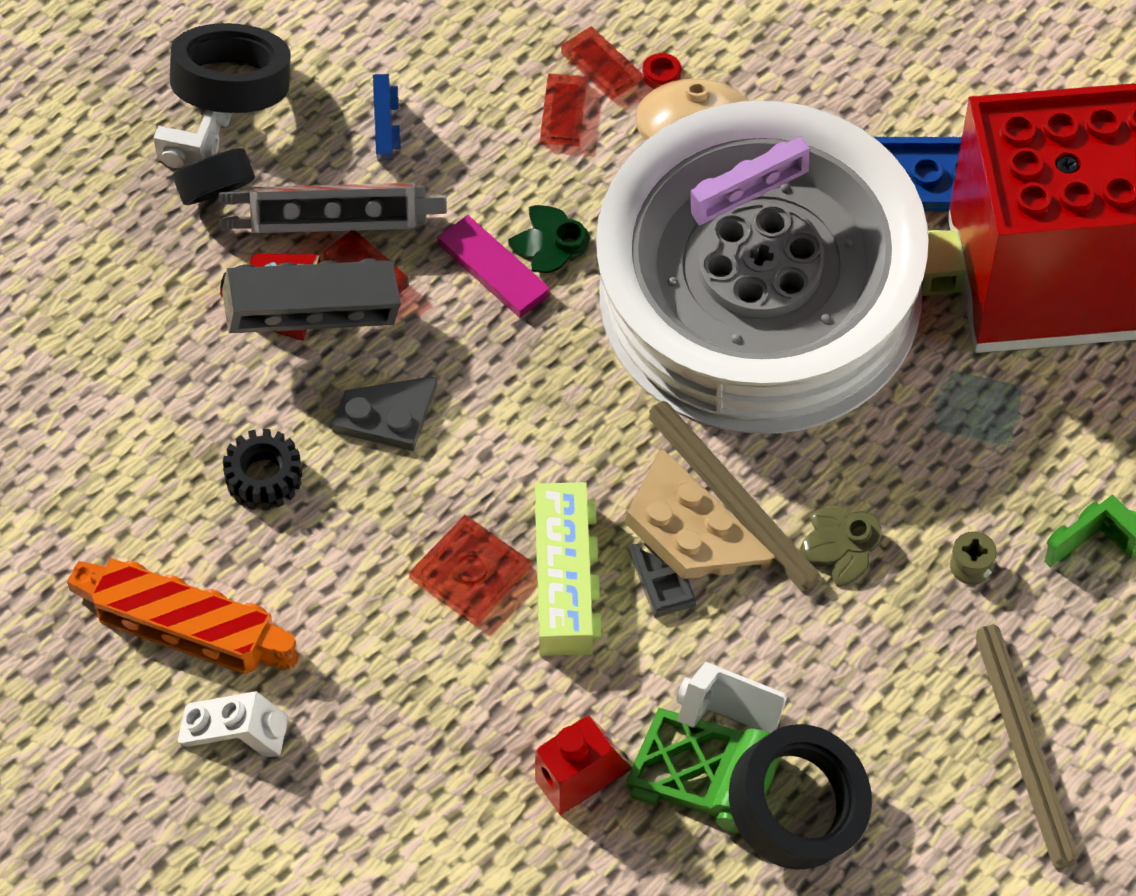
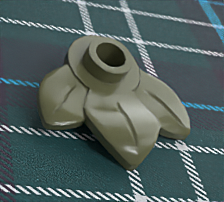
[800,506,882,586]

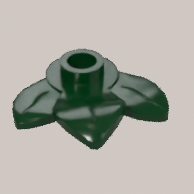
[508,205,590,273]

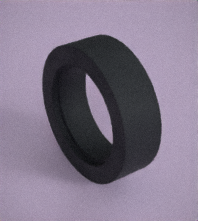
[170,23,291,113]
[729,724,872,869]

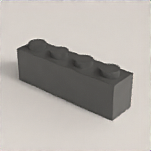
[222,259,401,334]

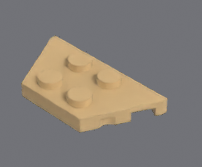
[624,449,776,579]

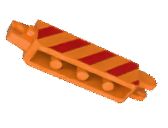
[67,557,299,674]

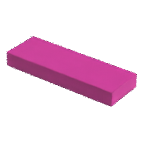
[437,215,550,318]

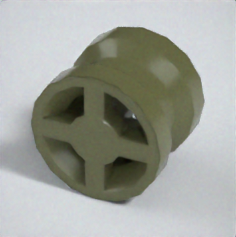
[950,531,997,585]

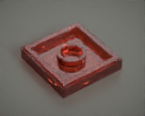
[409,515,532,626]

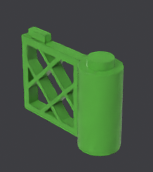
[625,707,782,833]

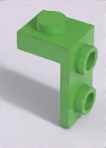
[1044,494,1136,567]

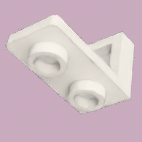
[153,110,231,168]
[676,662,787,733]
[178,691,288,757]

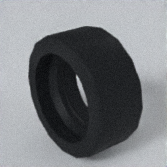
[172,148,255,205]

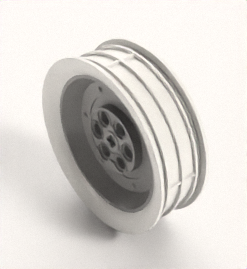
[596,101,929,434]

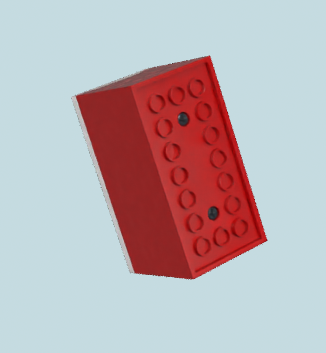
[948,83,1136,353]

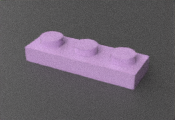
[690,136,810,226]

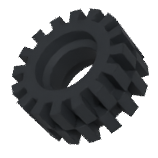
[223,429,303,510]

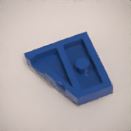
[373,74,401,161]

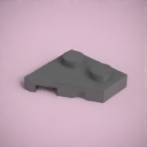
[332,377,437,451]

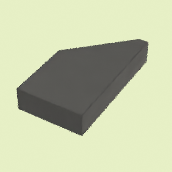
[629,544,696,618]

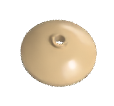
[636,78,750,140]

